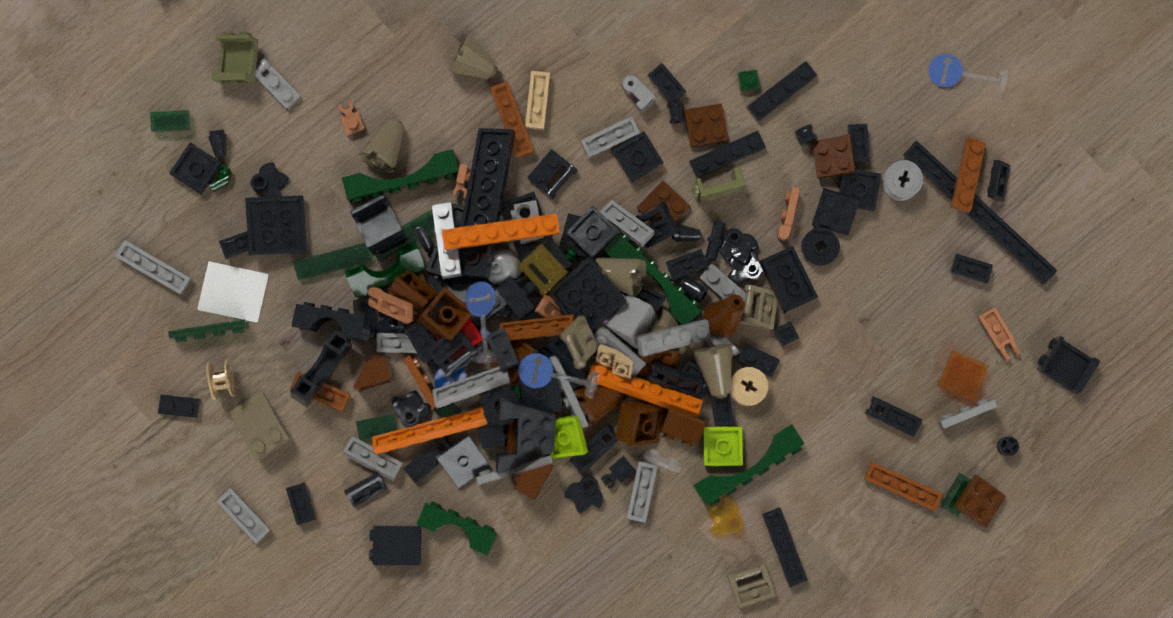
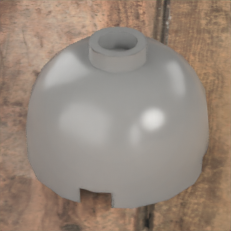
[487,248,523,286]

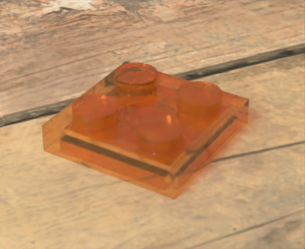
[937,350,989,401]

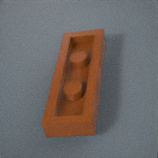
[403,355,437,410]
[290,372,351,413]

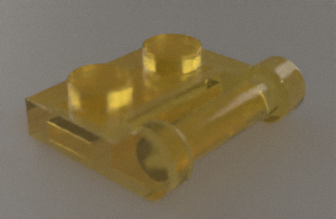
[517,244,568,296]

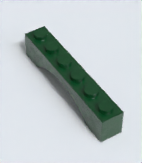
[342,149,459,204]
[602,233,701,325]
[693,424,805,506]

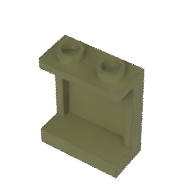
[211,32,258,84]
[692,167,746,203]

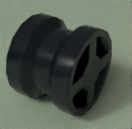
[794,124,818,146]
[996,436,1019,456]

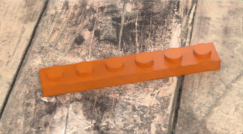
[441,214,560,250]
[587,362,703,418]
[372,407,487,455]

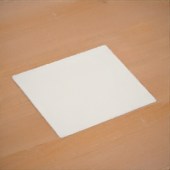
[197,261,269,323]

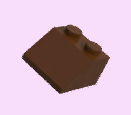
[391,270,439,314]
[417,287,472,341]
[353,354,396,392]
[615,401,665,447]
[660,409,706,447]
[512,464,554,500]

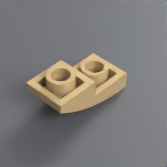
[596,344,634,378]

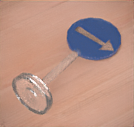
[928,54,1009,96]
[466,282,497,363]
[519,354,599,399]

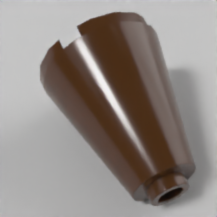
[702,294,745,339]
[573,385,626,426]

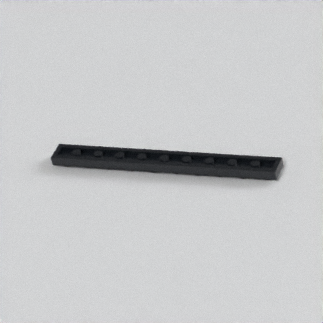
[903,140,1057,285]

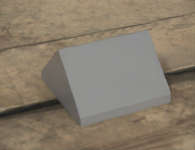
[607,295,658,349]

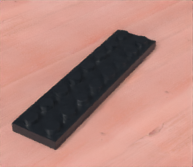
[458,128,516,279]

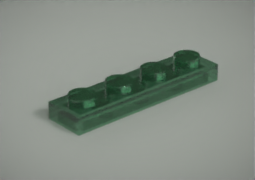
[375,210,435,262]
[293,243,373,281]
[168,319,249,343]

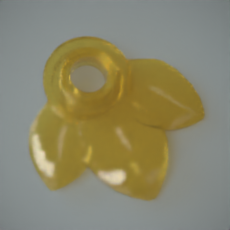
[708,498,744,536]

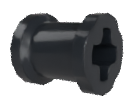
[667,101,686,124]

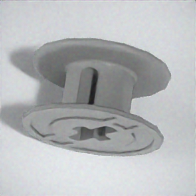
[882,160,923,201]

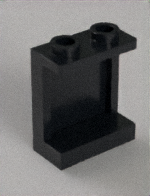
[350,195,407,255]
[1037,336,1101,394]
[369,525,422,565]

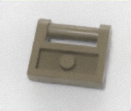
[740,285,778,330]
[560,316,598,369]
[727,562,776,608]

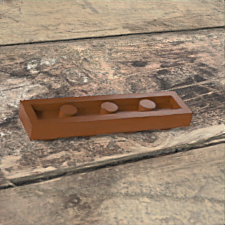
[490,81,534,159]
[950,137,986,213]
[499,314,575,341]
[864,462,943,512]

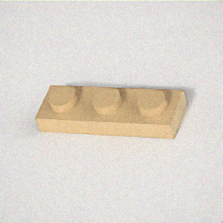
[525,71,550,130]

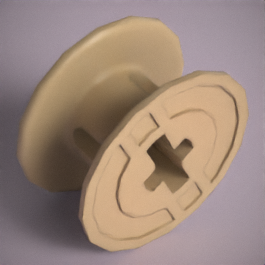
[207,359,236,400]
[730,367,768,406]

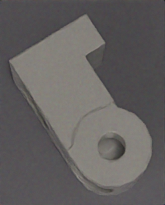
[623,75,655,113]

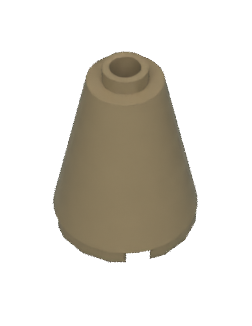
[359,119,405,174]
[596,258,646,297]
[694,344,732,399]

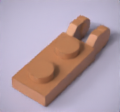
[777,187,800,241]
[368,287,413,324]
[977,307,1020,362]

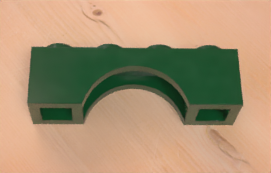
[345,242,426,298]
[416,501,498,556]

